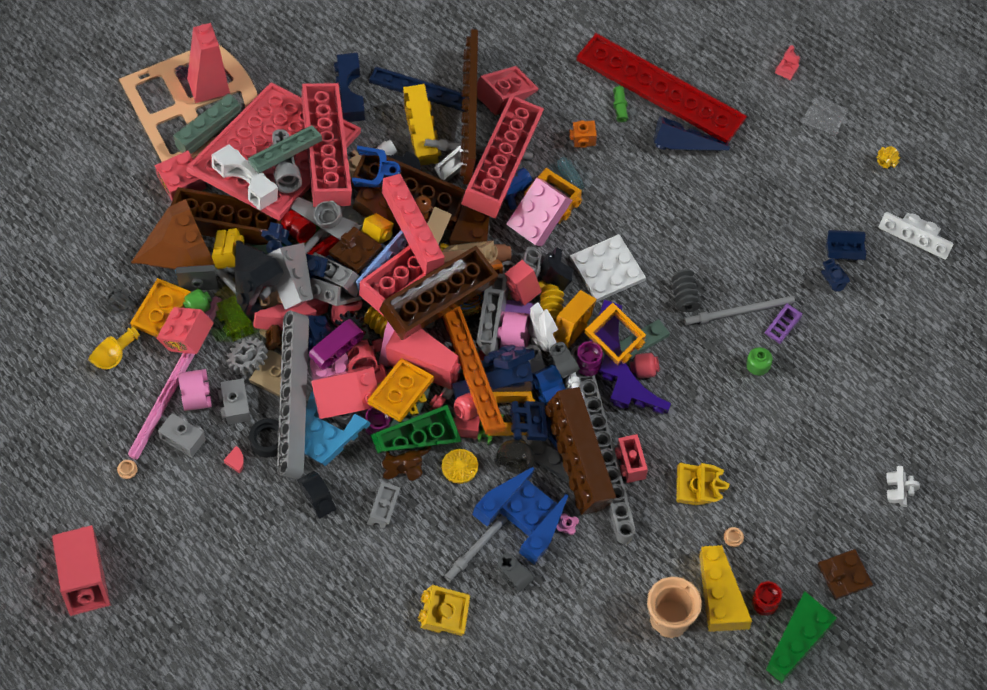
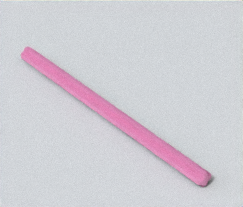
[128,296,223,460]

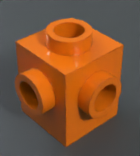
[569,120,597,148]

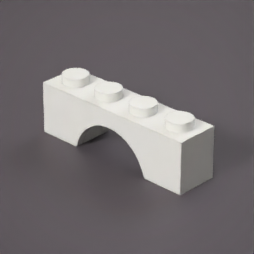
[212,144,278,210]

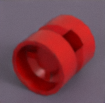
[281,209,316,243]
[752,581,782,616]

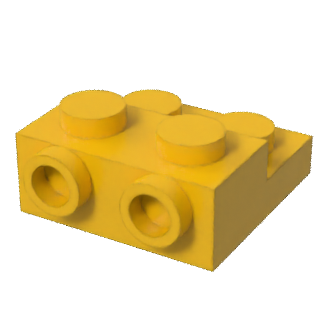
[418,585,470,636]

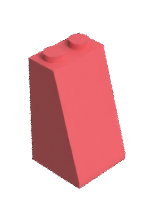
[187,23,230,103]
[386,329,461,390]
[52,525,110,616]

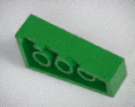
[371,405,462,453]
[766,591,837,683]

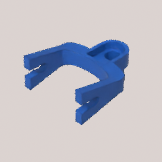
[352,145,401,187]

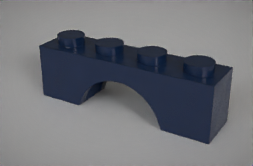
[334,53,365,122]

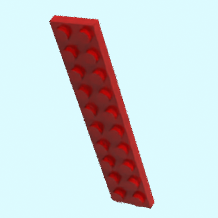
[576,33,747,143]

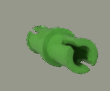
[613,86,628,122]

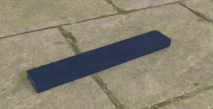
[369,67,465,112]

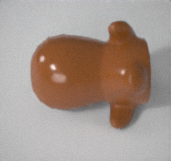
[415,195,434,223]

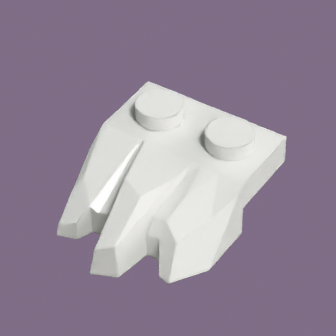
[529,302,558,352]

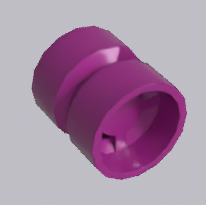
[576,341,603,376]
[365,407,391,436]

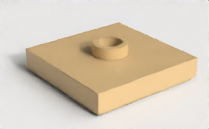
[249,350,282,397]

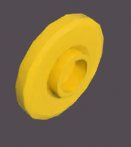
[441,449,478,484]

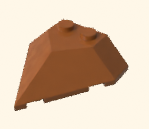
[131,199,214,270]

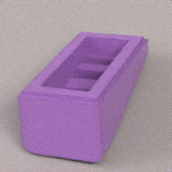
[764,303,802,344]

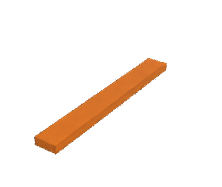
[442,306,506,435]

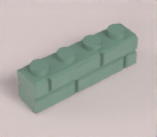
[173,93,242,155]

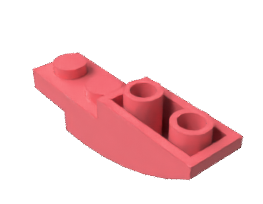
[253,298,329,330]

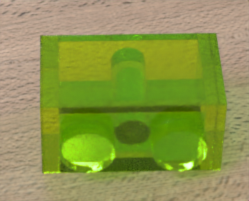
[215,295,254,342]

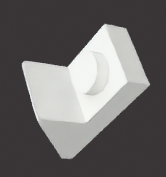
[434,145,464,182]

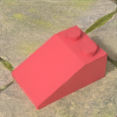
[477,66,539,115]
[311,366,378,419]

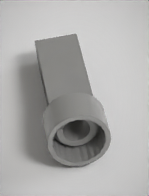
[272,129,302,193]

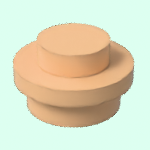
[117,460,138,479]
[723,527,744,547]

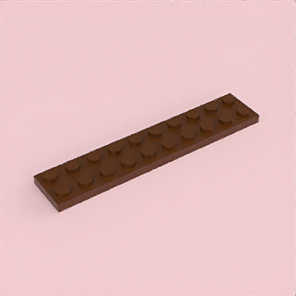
[460,29,478,185]

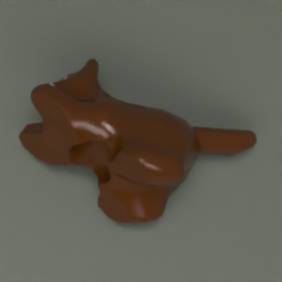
[381,447,431,481]

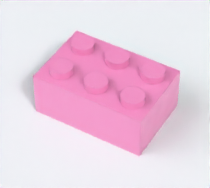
[506,178,572,247]

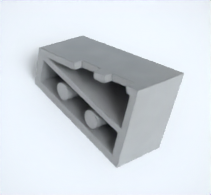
[267,243,313,310]

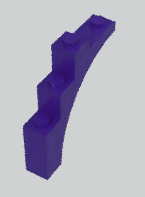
[590,300,671,415]

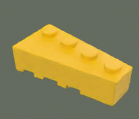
[403,84,441,166]
[699,545,752,632]

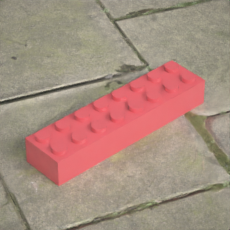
[301,83,352,207]
[461,95,544,219]

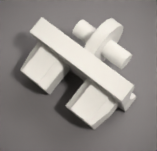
[887,466,920,507]

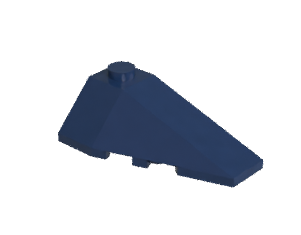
[653,116,730,150]
[453,360,534,400]

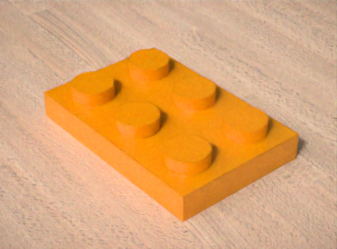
[130,278,191,337]
[368,358,434,423]

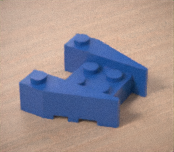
[472,467,568,565]

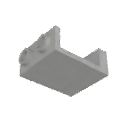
[310,278,363,306]

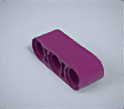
[309,319,364,370]

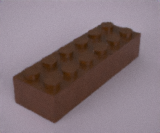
[351,155,466,231]
[171,187,282,245]
[379,246,499,340]
[545,387,616,515]

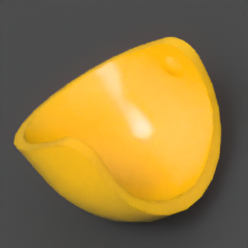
[88,336,123,370]

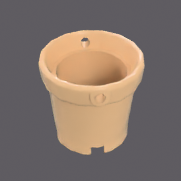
[647,576,702,638]

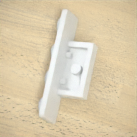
[879,212,953,259]

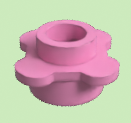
[556,513,579,535]

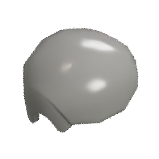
[314,200,342,228]

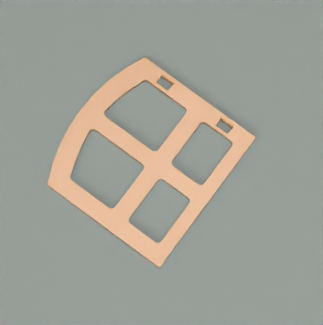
[119,45,258,162]

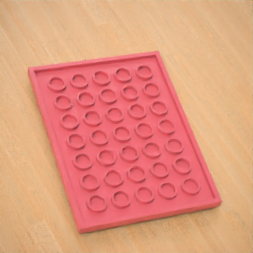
[187,82,361,221]

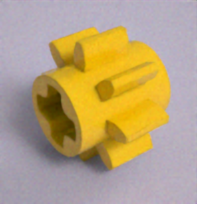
[877,146,900,169]

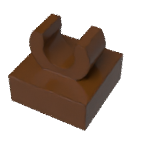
[265,325,283,351]

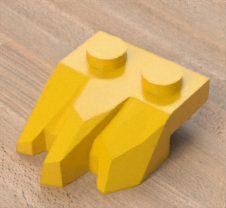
[676,463,730,505]

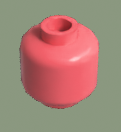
[630,352,659,379]
[453,392,479,421]

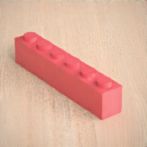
[382,174,445,276]

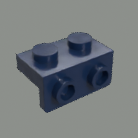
[826,230,866,260]
[306,315,332,354]

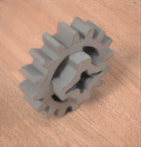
[226,337,268,376]

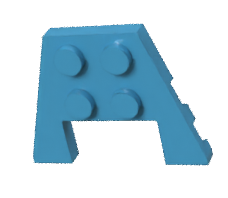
[304,391,371,466]

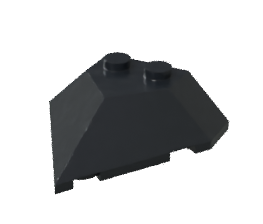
[235,240,284,322]

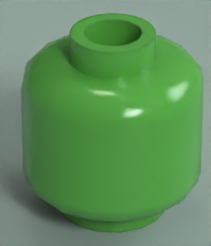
[183,289,213,313]
[746,347,773,376]

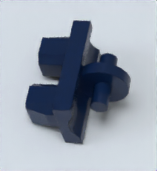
[261,222,292,254]
[821,258,850,292]

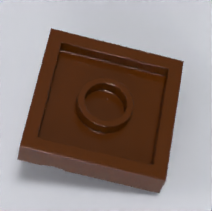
[329,227,383,274]
[818,549,873,600]

